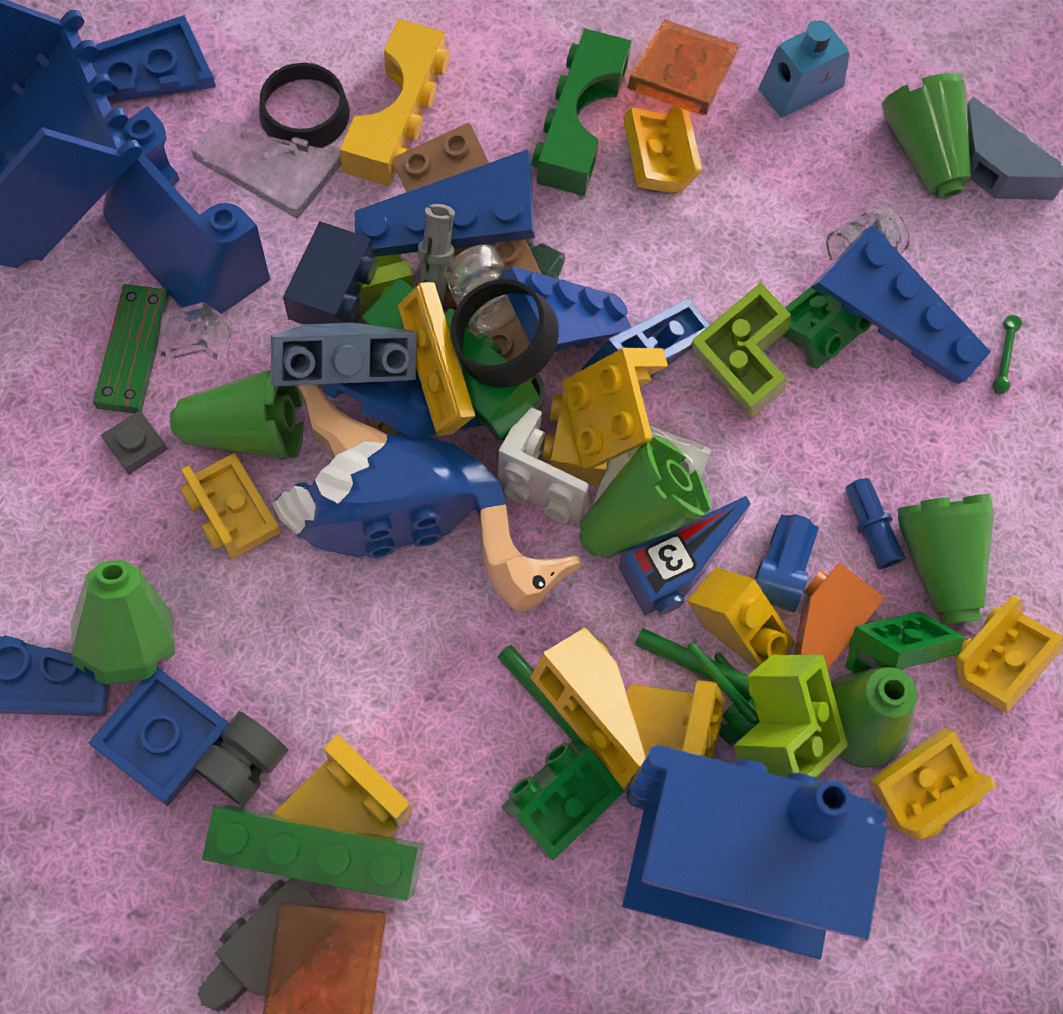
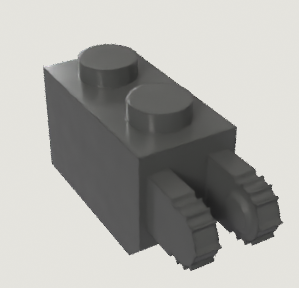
[197,878,340,1013]

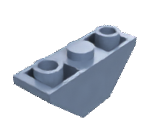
[967,96,1063,200]
[271,323,417,386]

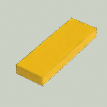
[398,282,475,436]

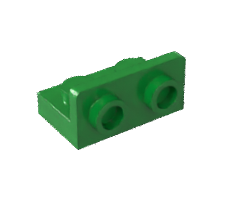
[783,287,872,369]
[845,611,965,673]
[501,742,625,860]

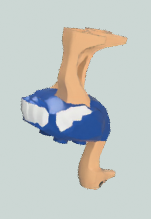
[271,384,582,613]

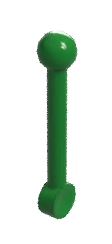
[992,315,1022,394]

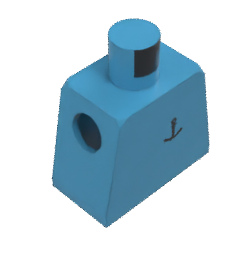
[758,20,850,118]

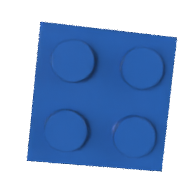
[88,667,229,807]

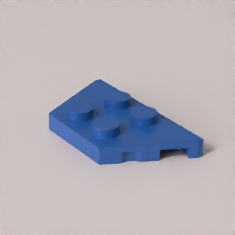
[322,358,483,439]

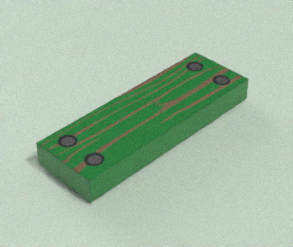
[93,284,170,414]

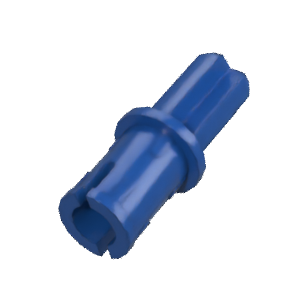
[845,478,906,569]

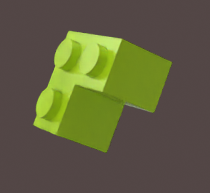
[691,282,791,418]
[734,655,848,778]

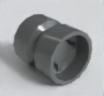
[193,711,289,808]

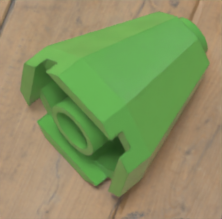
[71,560,175,685]

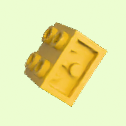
[562,348,668,469]
[614,680,725,783]
[273,734,413,837]

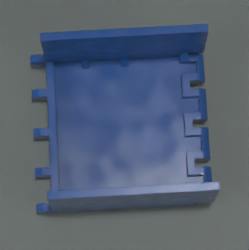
[0,0,142,268]
[622,745,887,960]

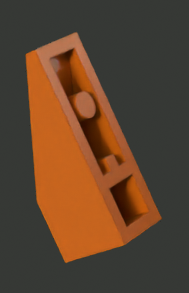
[794,563,885,670]

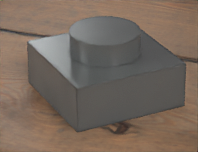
[101,410,168,475]

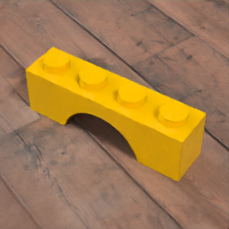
[340,18,450,187]

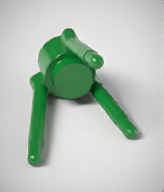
[687,643,759,745]

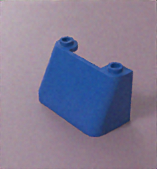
[103,106,270,321]

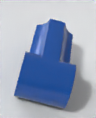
[755,514,819,613]

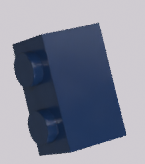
[283,221,378,325]

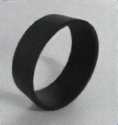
[259,63,350,151]
[450,279,559,388]

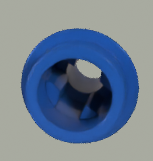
[791,780,852,839]

